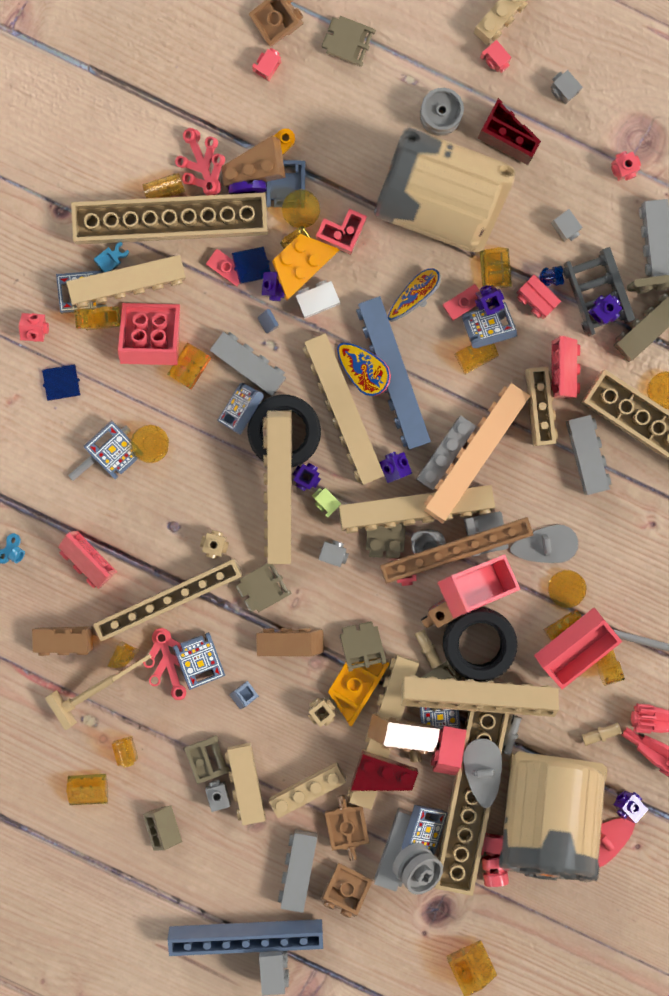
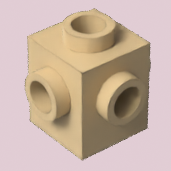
[200,530,229,559]
[308,697,336,727]

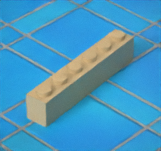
[66,255,186,308]

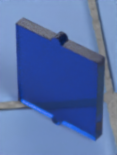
[232,246,271,284]
[42,364,81,401]

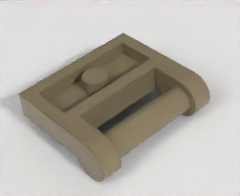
[184,735,230,784]

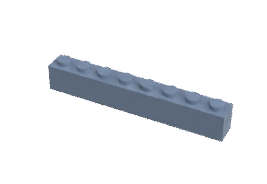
[356,296,431,450]
[168,919,323,956]

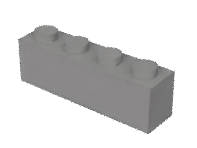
[639,199,669,277]
[210,332,286,397]
[566,415,611,495]
[416,416,477,490]
[374,808,412,891]
[278,829,317,913]

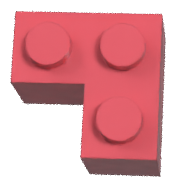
[316,208,367,255]
[431,726,467,776]

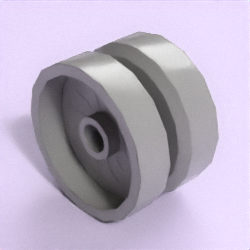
[420,88,464,136]
[393,843,443,894]

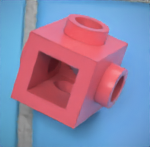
[611,151,641,181]
[19,313,49,342]

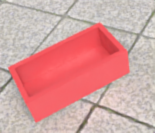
[437,554,521,619]
[534,608,622,689]

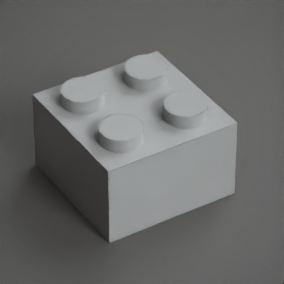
[259,951,289,996]

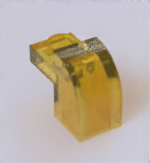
[74,307,120,330]
[596,650,625,686]

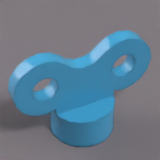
[0,533,25,564]

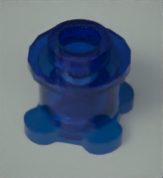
[540,266,564,287]

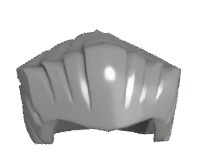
[411,529,446,554]

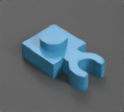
[93,242,129,273]

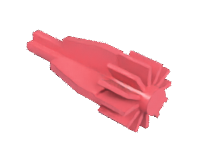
[631,703,669,734]
[621,727,669,777]

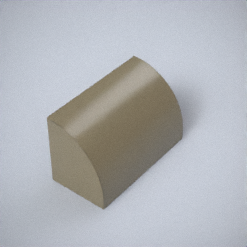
[143,805,182,851]

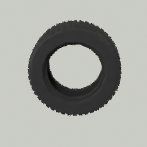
[247,394,321,468]
[443,607,518,682]

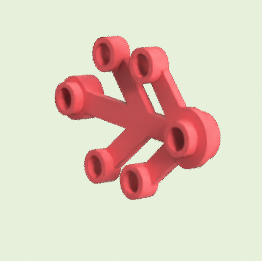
[175,128,225,196]
[143,628,187,700]

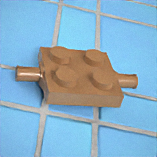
[325,795,369,861]

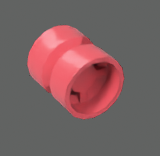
[482,854,509,887]

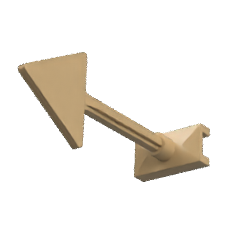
[45,654,151,730]

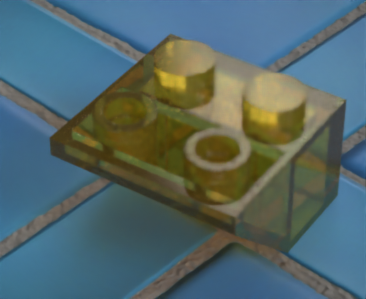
[447,940,497,996]

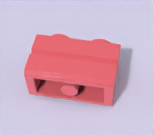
[516,275,561,319]

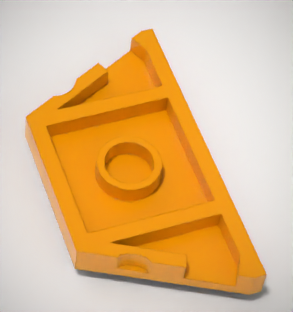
[272,234,339,301]
[328,660,390,727]

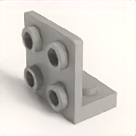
[464,511,508,557]

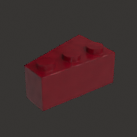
[477,98,541,165]
[350,750,418,791]

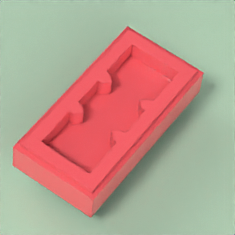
[206,249,248,287]
[443,284,479,321]

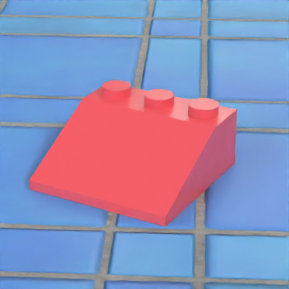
[118,303,180,365]
[551,336,581,399]
[58,531,117,589]

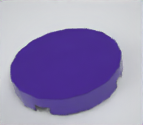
[228,180,267,194]

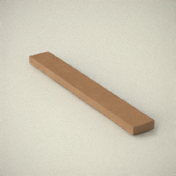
[380,517,534,584]

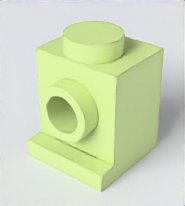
[312,488,341,517]

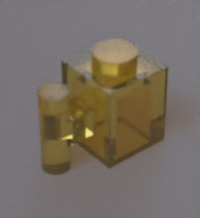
[112,736,138,768]

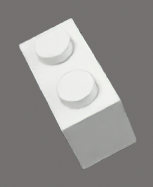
[296,280,340,319]

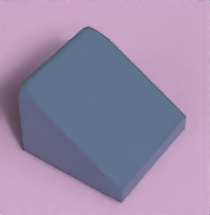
[258,309,279,333]
[229,681,259,709]

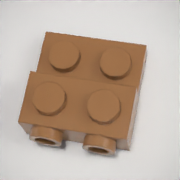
[249,0,304,46]
[320,863,373,918]

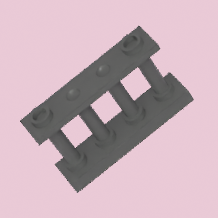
[562,247,635,336]

